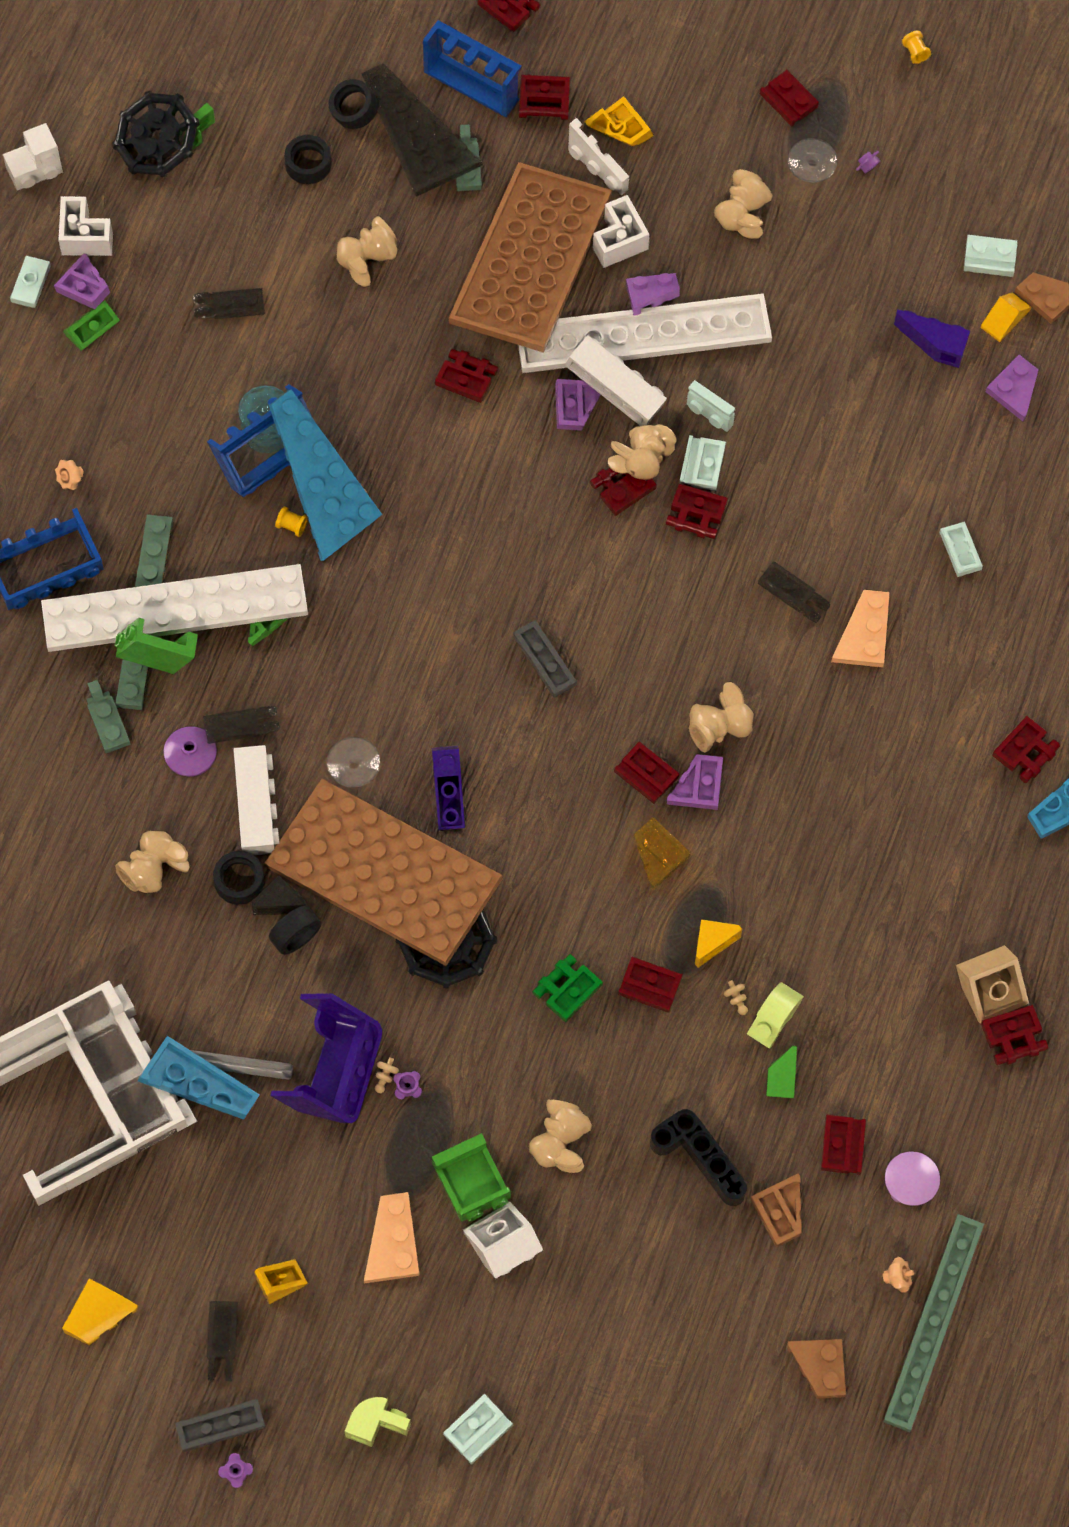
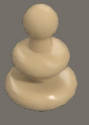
[724,980,748,1015]
[375,1057,399,1093]

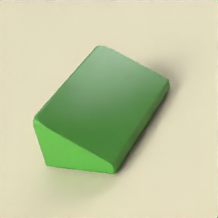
[63,300,120,351]

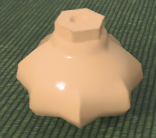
[55,460,84,490]
[883,1257,914,1292]

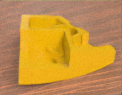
[585,96,654,146]
[62,1279,138,1345]

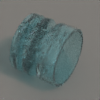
[238,385,284,453]

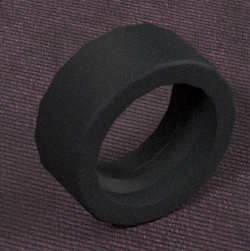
[329,79,378,129]
[284,134,332,184]
[213,851,265,905]
[269,906,321,955]

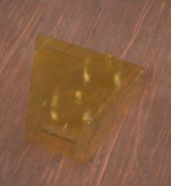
[634,817,691,890]

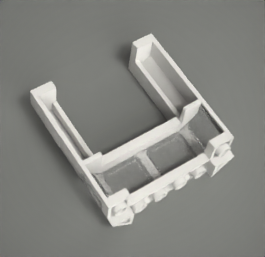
[0,981,197,1206]

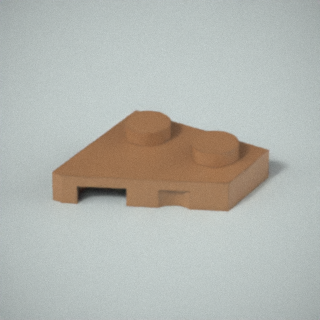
[1015,272,1069,324]
[751,1174,802,1248]
[787,1339,846,1398]

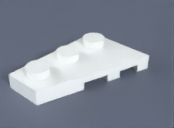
[568,118,629,195]

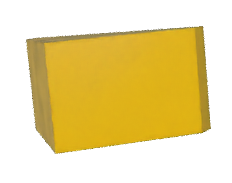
[980,292,1032,342]
[695,920,742,968]
[255,1259,308,1304]

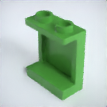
[115,618,198,674]
[432,1133,511,1222]

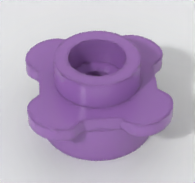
[856,150,880,174]
[393,1071,422,1099]
[219,1453,253,1488]

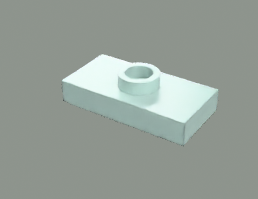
[10,256,51,308]
[940,522,983,577]

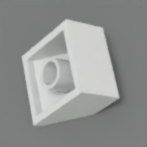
[463,1202,543,1279]

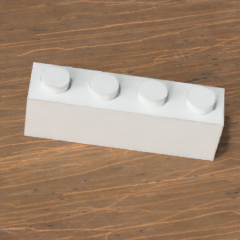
[565,335,667,426]
[234,745,279,856]

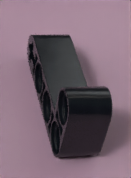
[650,1109,747,1206]

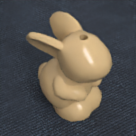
[714,169,772,239]
[337,216,397,287]
[608,424,676,480]
[689,682,754,753]
[115,831,190,893]
[529,1100,592,1173]

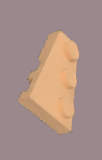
[831,590,889,667]
[364,1192,419,1283]

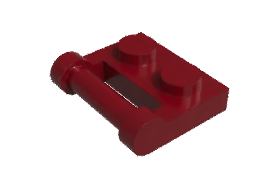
[519,75,570,120]

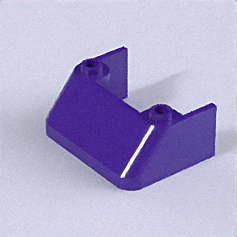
[270,994,382,1123]

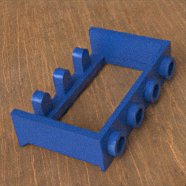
[423,20,521,118]
[207,384,314,497]
[0,508,104,610]

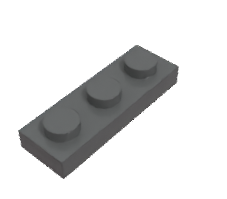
[513,620,577,698]
[175,1399,266,1452]

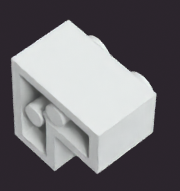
[3,123,63,191]
[593,195,650,268]
[59,196,113,256]

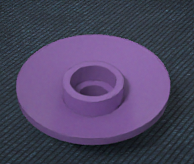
[164,727,217,777]

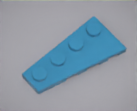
[1027,778,1069,839]
[138,1036,260,1119]

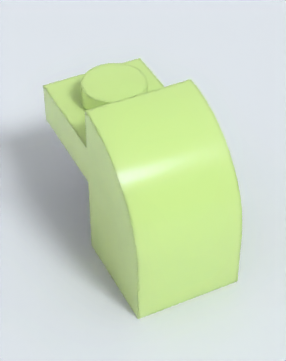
[747,982,804,1049]
[345,1397,411,1447]

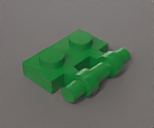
[532,954,603,1023]

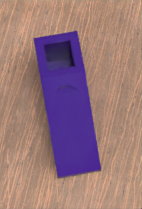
[894,309,970,368]
[432,746,465,830]

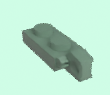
[454,124,482,191]
[86,680,131,753]

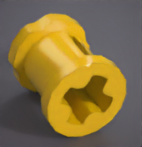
[902,31,931,64]
[275,506,308,537]

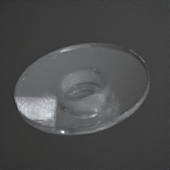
[788,138,837,183]
[327,737,380,787]

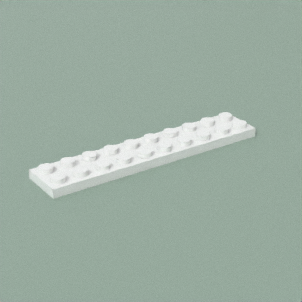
[518,293,772,373]
[41,564,308,652]

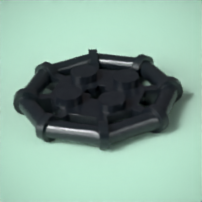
[112,91,200,178]
[396,909,497,988]

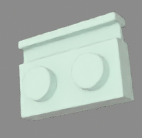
[964,235,1017,277]
[687,380,735,432]
[680,435,726,491]
[443,1394,513,1465]

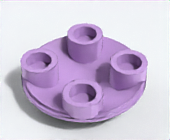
[885,1152,940,1206]

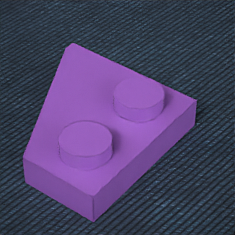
[54,253,110,309]
[626,273,680,316]
[986,355,1038,421]
[555,379,601,430]
[667,754,723,810]

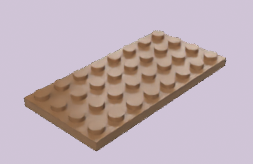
[449,162,612,353]
[264,779,503,966]

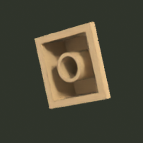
[956,945,1029,1024]

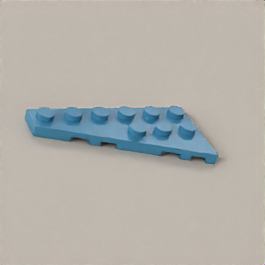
[269,389,382,561]

